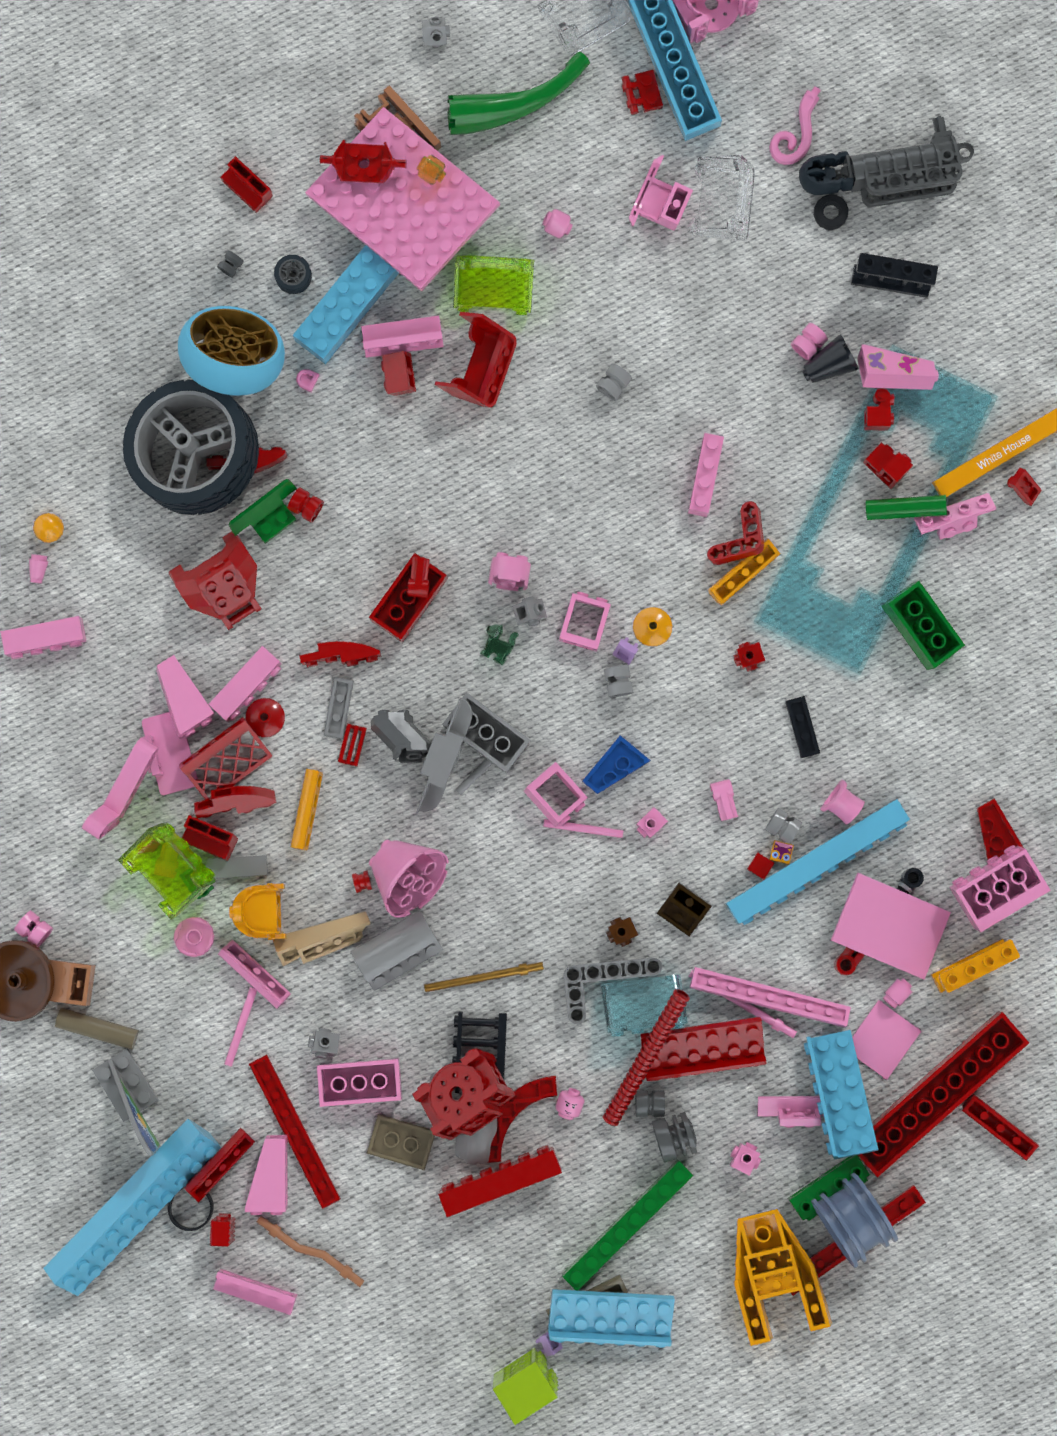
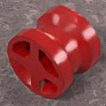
[352,870,372,893]

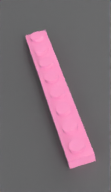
[690,967,851,1028]

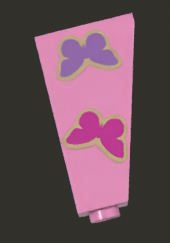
[857,345,939,390]

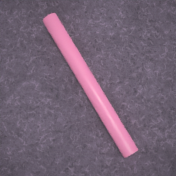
[543,819,623,838]
[224,987,257,1067]

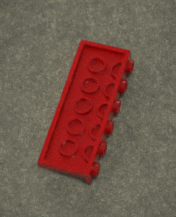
[640,1017,767,1081]

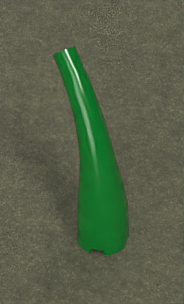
[447,51,590,135]

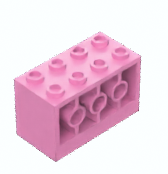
[949,845,1051,932]

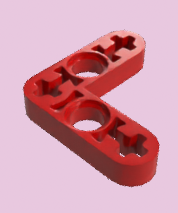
[707,501,764,565]

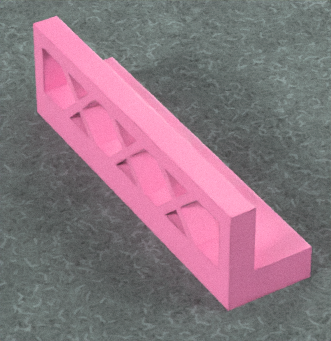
[213,1269,298,1315]

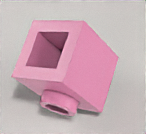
[636,807,668,839]

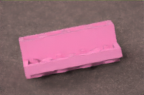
[361,316,444,358]

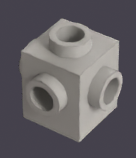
[422,17,450,47]
[512,596,547,626]
[308,1028,340,1059]

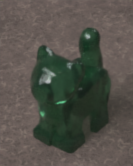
[480,624,519,666]

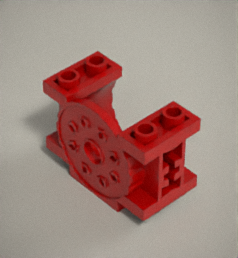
[412,1048,515,1140]

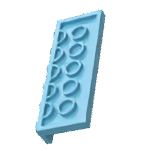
[804,1030,878,1160]
[548,1289,675,1348]

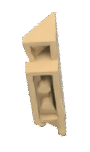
[273,912,370,966]

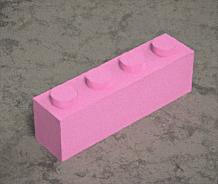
[688,433,724,517]
[0,616,86,659]
[208,646,282,722]

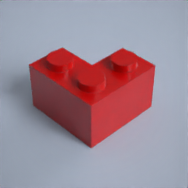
[863,442,913,489]

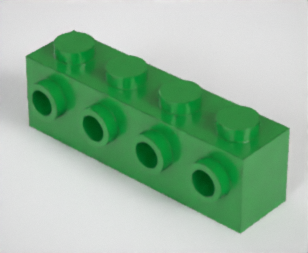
[787,1155,870,1221]

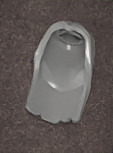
[455,1103,497,1165]

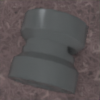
[217,250,244,278]

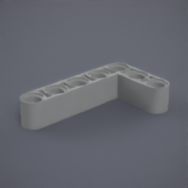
[564,958,663,1024]

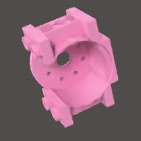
[672,0,759,43]

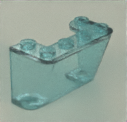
[600,974,688,1037]

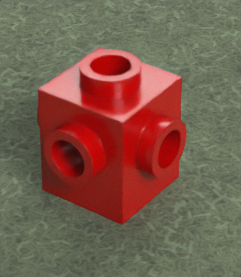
[733,642,766,672]

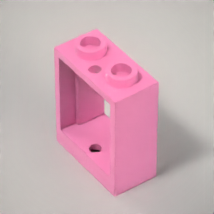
[559,592,611,652]
[524,762,588,827]

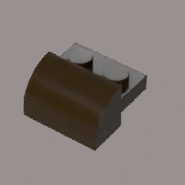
[657,882,712,937]

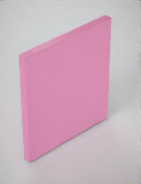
[852,1000,921,1080]

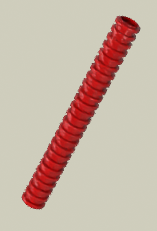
[602,989,690,1126]

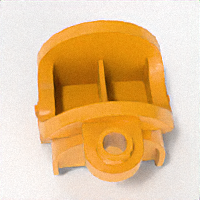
[229,883,287,940]

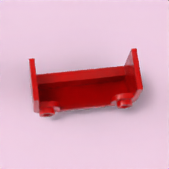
[434,312,517,408]

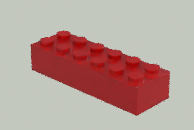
[438,1145,562,1217]

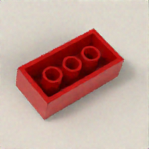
[369,553,448,643]

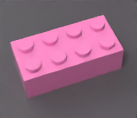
[317,1058,402,1107]

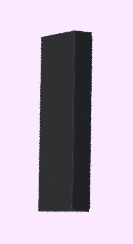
[785,696,820,759]

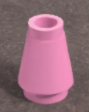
[29,554,49,583]

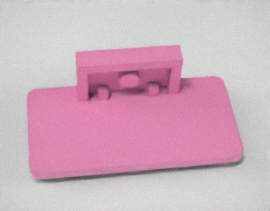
[142,712,199,796]

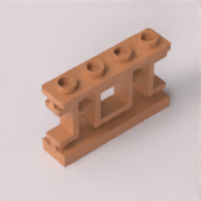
[354,85,441,151]

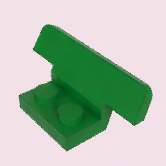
[229,479,297,544]

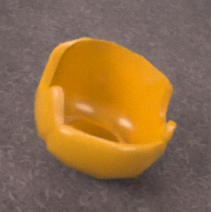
[33,513,64,543]

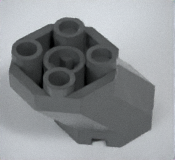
[371,710,431,763]

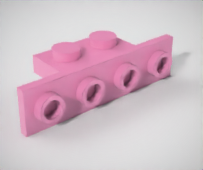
[914,493,996,540]
[757,1096,824,1128]

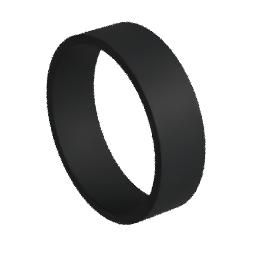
[168,1187,214,1231]

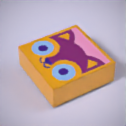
[769,840,794,865]

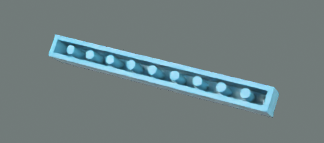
[725,799,910,925]

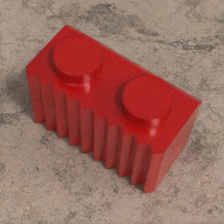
[210,1213,236,1247]

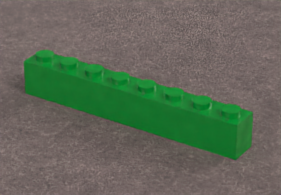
[562,1159,693,1291]

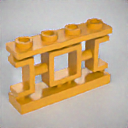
[931,939,1020,993]

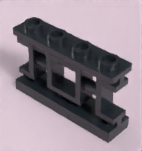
[851,253,938,298]

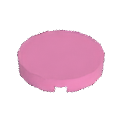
[174,917,215,957]

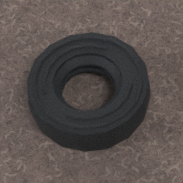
[813,194,849,230]

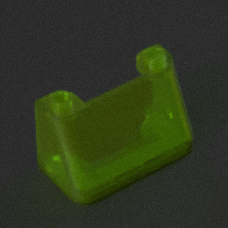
[453,255,535,316]

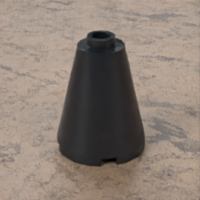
[802,334,859,383]

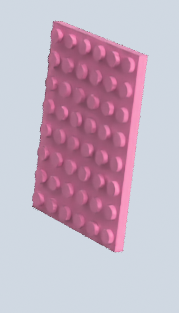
[305,107,500,291]

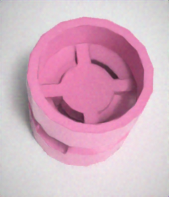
[791,323,828,361]
[14,910,53,947]

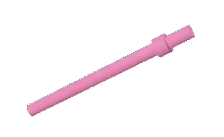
[689,969,797,1038]

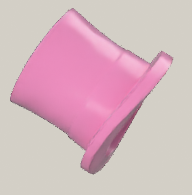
[820,780,865,825]

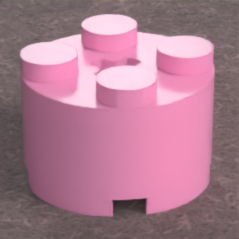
[488,552,531,591]

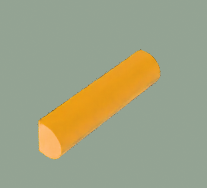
[708,538,781,605]
[290,769,323,851]

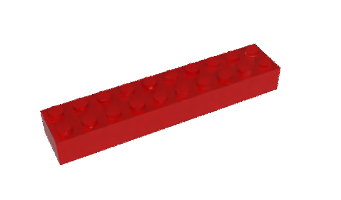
[857,1011,1029,1178]

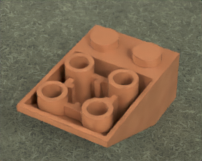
[49,960,96,1006]

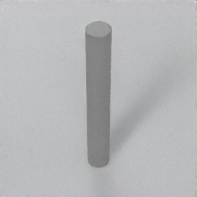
[455,759,493,795]

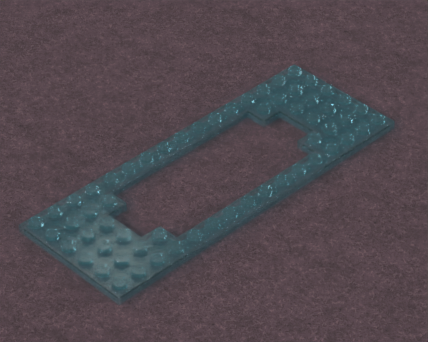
[754,344,998,675]

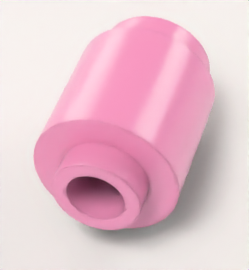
[883,979,912,1009]

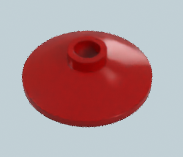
[245,698,285,738]

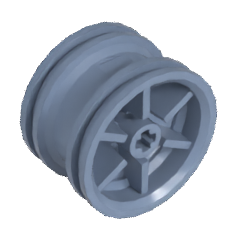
[811,1173,898,1268]

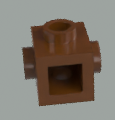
[606,917,638,947]

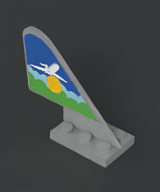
[92,1048,161,1157]

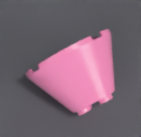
[369,840,449,918]

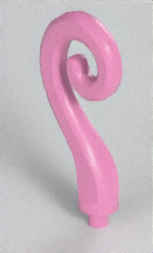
[769,87,821,165]

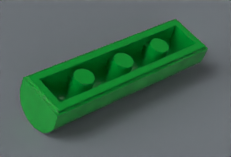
[866,495,947,520]

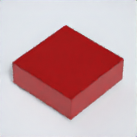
[747,852,774,880]

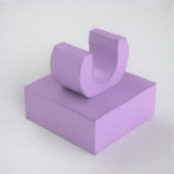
[612,637,638,665]
[536,1332,563,1357]

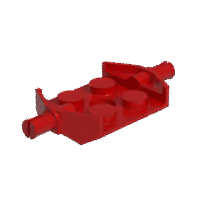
[320,140,407,183]

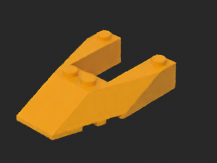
[734,1209,832,1346]

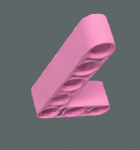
[82,737,159,839]

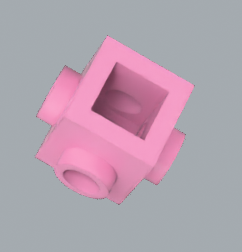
[730,1142,761,1176]

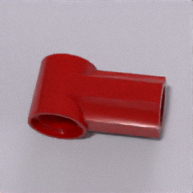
[407,557,430,598]

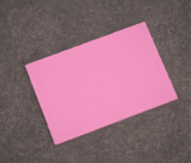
[831,873,951,980]

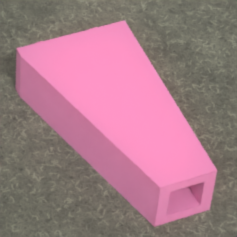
[156,655,214,739]
[245,1135,288,1215]

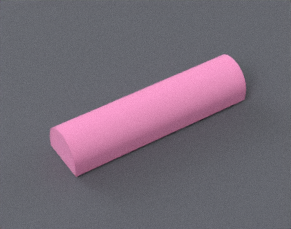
[218,939,291,1009]

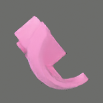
[629,155,693,231]

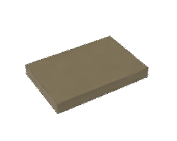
[366,1114,435,1171]

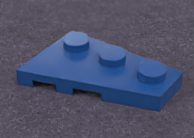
[582,735,651,794]

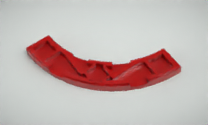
[488,1075,557,1163]

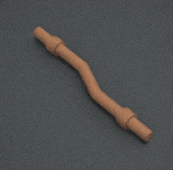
[257,1215,364,1287]

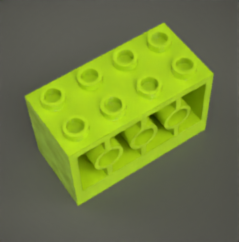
[492,1348,559,1425]

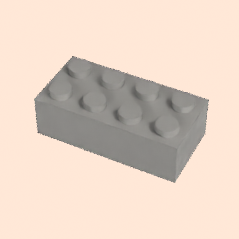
[442,692,531,774]

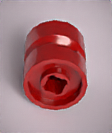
[287,487,324,523]

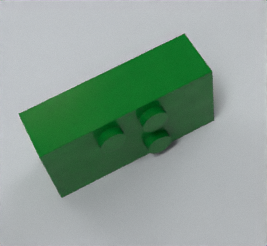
[881,581,965,670]

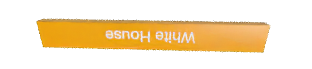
[932,408,1057,497]

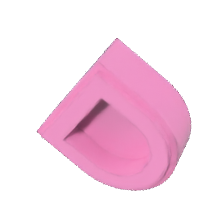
[296,369,320,393]

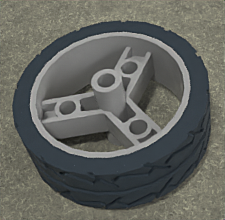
[123,379,259,515]

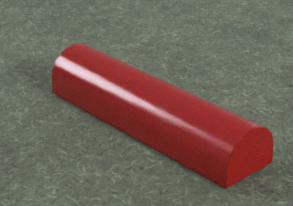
[961,1094,1039,1161]
[184,1127,255,1203]

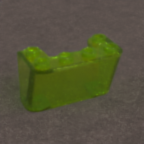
[118,823,216,920]

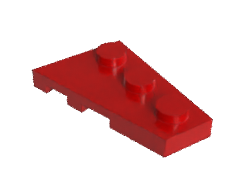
[976,798,1024,860]

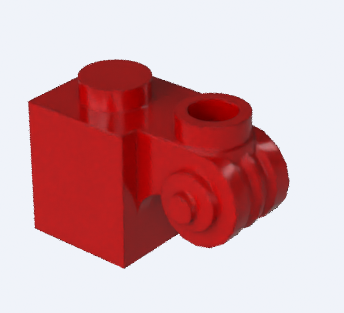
[864,388,894,431]

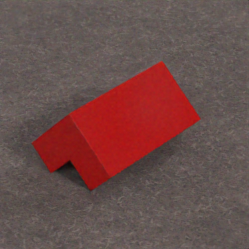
[220,156,273,213]
[181,815,238,861]

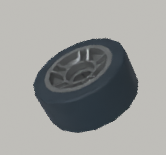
[274,255,312,294]

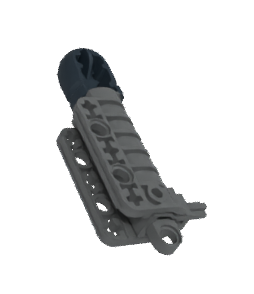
[799,116,974,207]

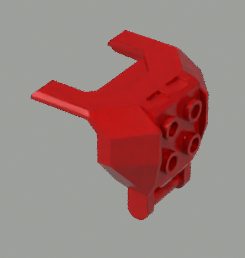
[168,531,262,630]

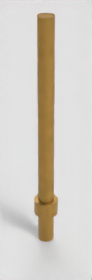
[424,962,544,992]

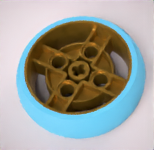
[178,306,285,396]

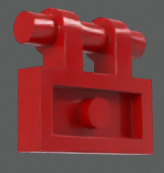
[622,70,663,115]

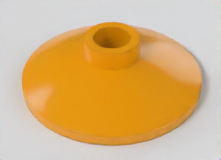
[633,607,672,646]

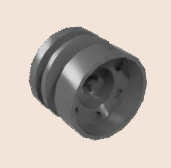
[652,1112,697,1163]

